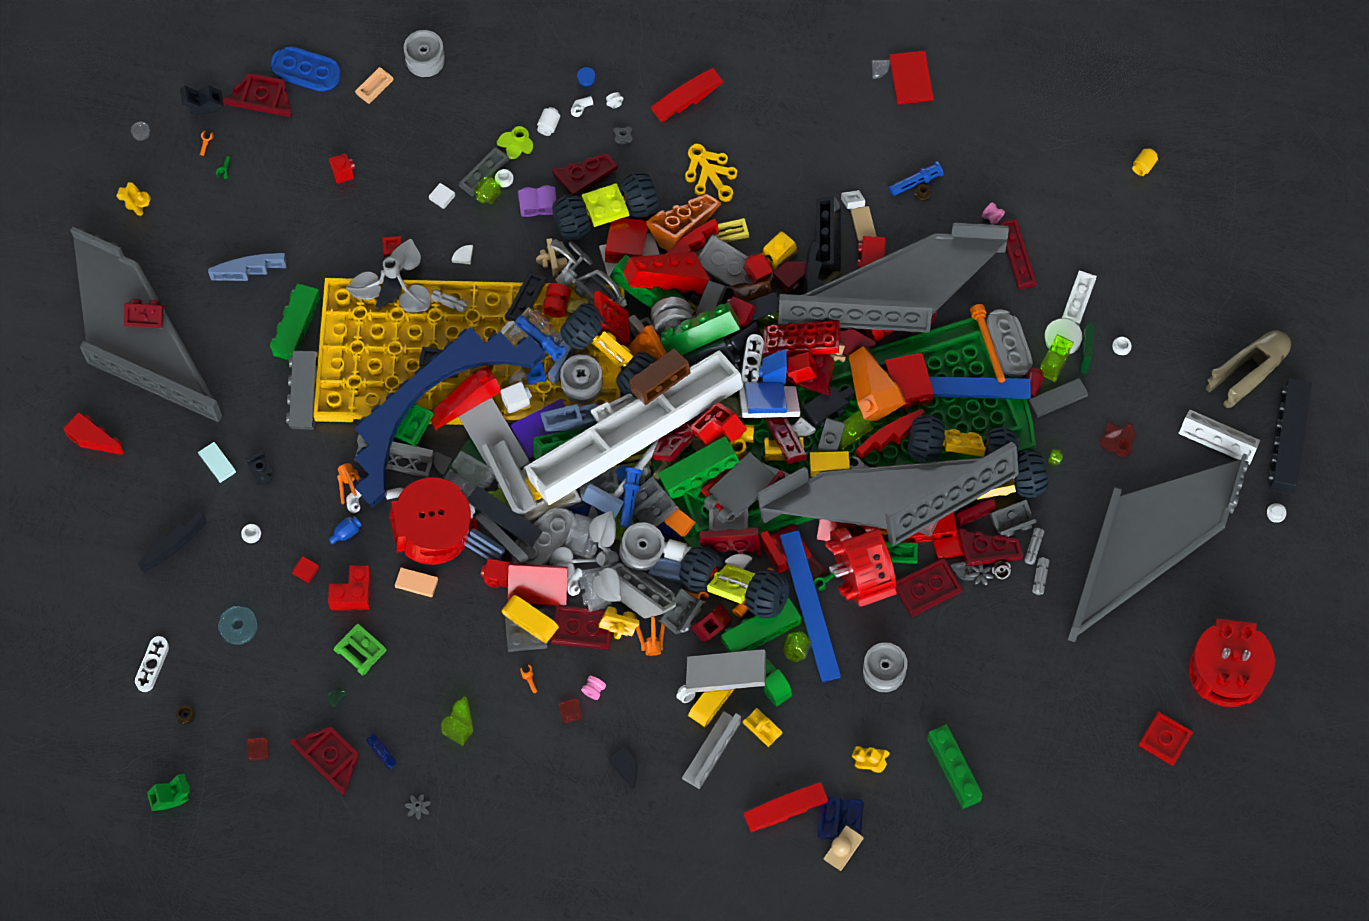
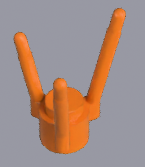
[337,463,361,504]
[634,613,665,656]

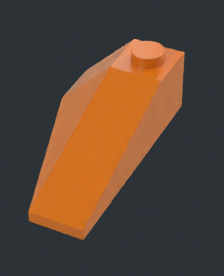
[646,194,721,251]
[849,346,906,422]

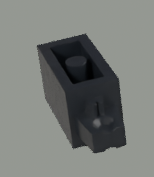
[803,386,855,431]

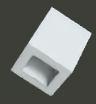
[500,382,531,414]

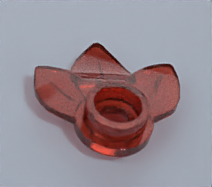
[1099,423,1136,456]

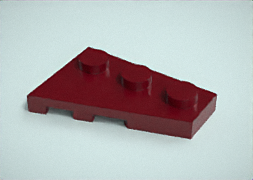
[552,153,618,195]
[652,415,702,461]
[699,528,762,557]
[957,528,1023,566]

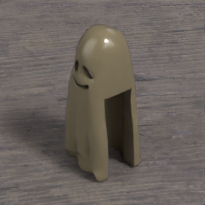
[1206,330,1291,408]

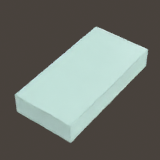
[198,442,236,483]

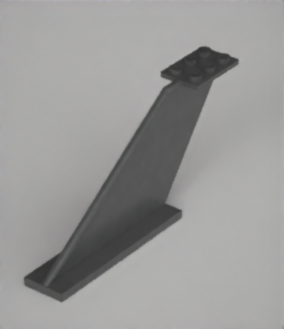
[778,223,1009,333]
[70,227,222,422]
[757,442,1019,546]
[1068,453,1249,642]

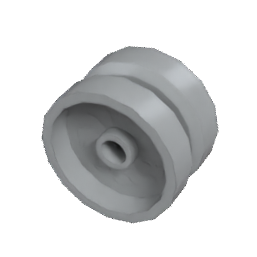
[404,30,445,77]
[650,297,693,341]
[560,355,603,404]
[619,522,665,571]
[863,643,907,692]

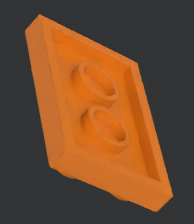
[627,325,667,360]

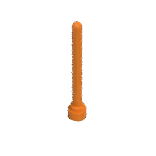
[970,304,1005,383]

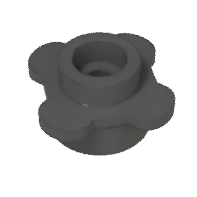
[614,126,633,144]

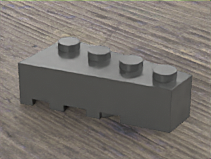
[286,351,318,430]

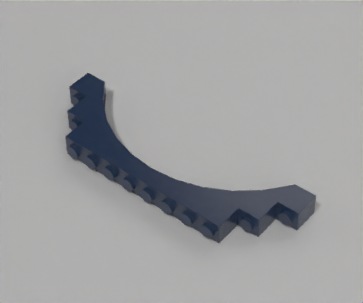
[354,327,547,508]

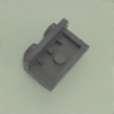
[575,275,617,305]
[989,499,1037,537]
[658,588,703,634]

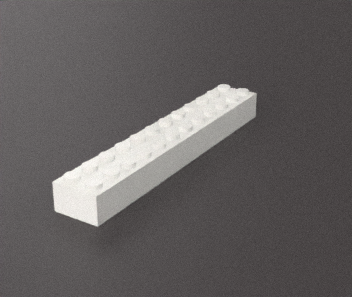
[525,350,743,505]

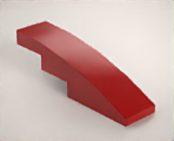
[650,68,724,123]
[666,218,719,254]
[856,409,925,461]
[743,782,828,832]

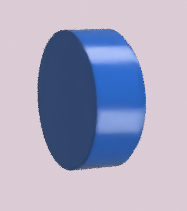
[577,67,595,86]

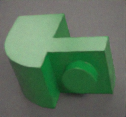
[763,658,792,707]
[147,774,190,811]

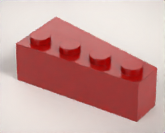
[623,252,710,294]

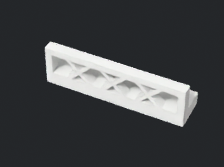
[1178,410,1260,465]

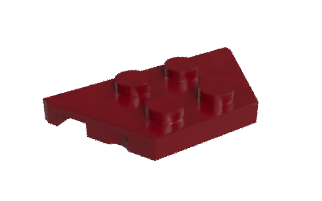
[223,73,292,117]
[786,354,835,396]
[289,727,359,795]

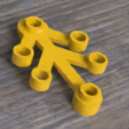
[685,144,737,202]

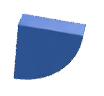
[527,362,546,385]

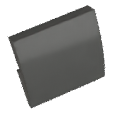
[633,476,679,527]

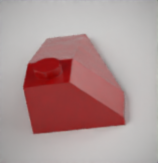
[431,365,501,430]

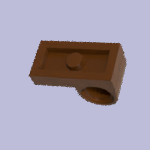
[731,280,772,302]

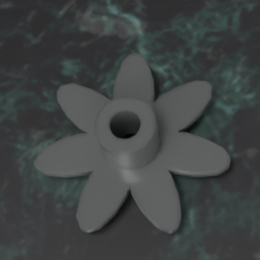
[969,564,993,585]
[405,794,431,820]

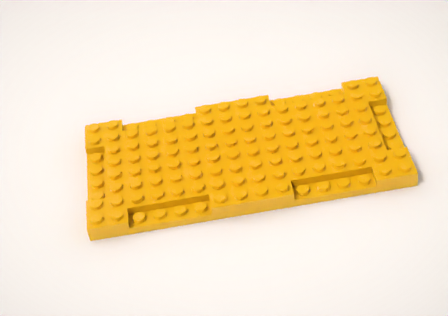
[313,278,625,425]

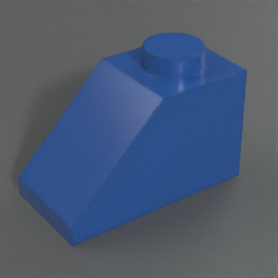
[759,350,787,384]

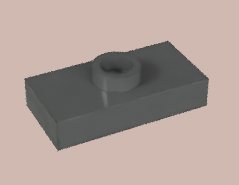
[817,417,846,452]

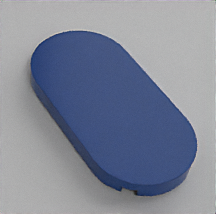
[271,47,341,91]

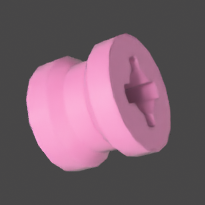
[982,202,1005,225]
[581,676,606,700]

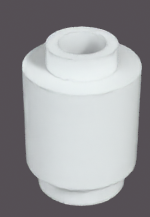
[537,107,560,136]
[662,539,692,562]

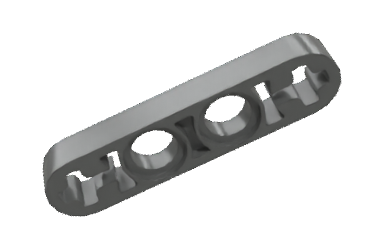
[475,512,530,564]

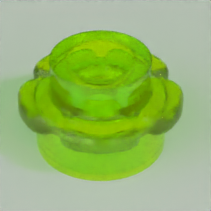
[1048,448,1063,467]

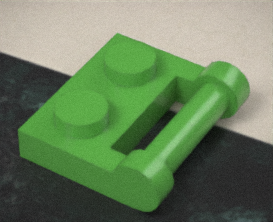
[334,624,387,676]

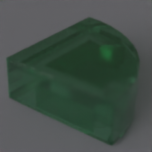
[327,687,347,707]

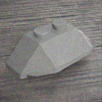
[611,563,676,619]

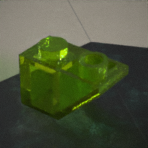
[1040,334,1074,382]
[441,696,474,746]

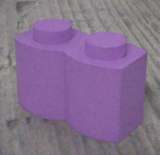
[518,185,556,217]

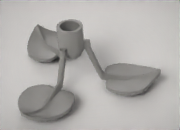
[346,239,431,313]
[550,239,620,299]
[549,511,622,601]

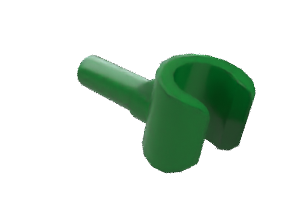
[216,156,231,179]
[814,572,838,591]

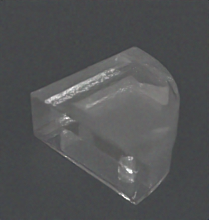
[872,60,890,79]

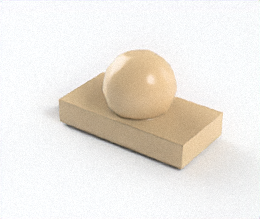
[824,826,864,871]

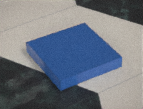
[745,382,787,414]

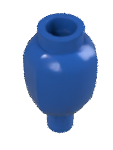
[328,516,362,544]

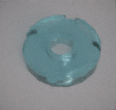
[218,606,258,645]

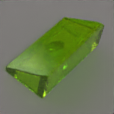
[840,410,873,449]

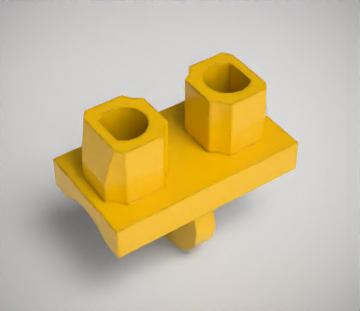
[117,182,151,216]
[599,606,639,639]
[743,708,782,747]
[852,746,890,773]

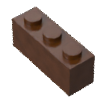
[629,349,691,405]

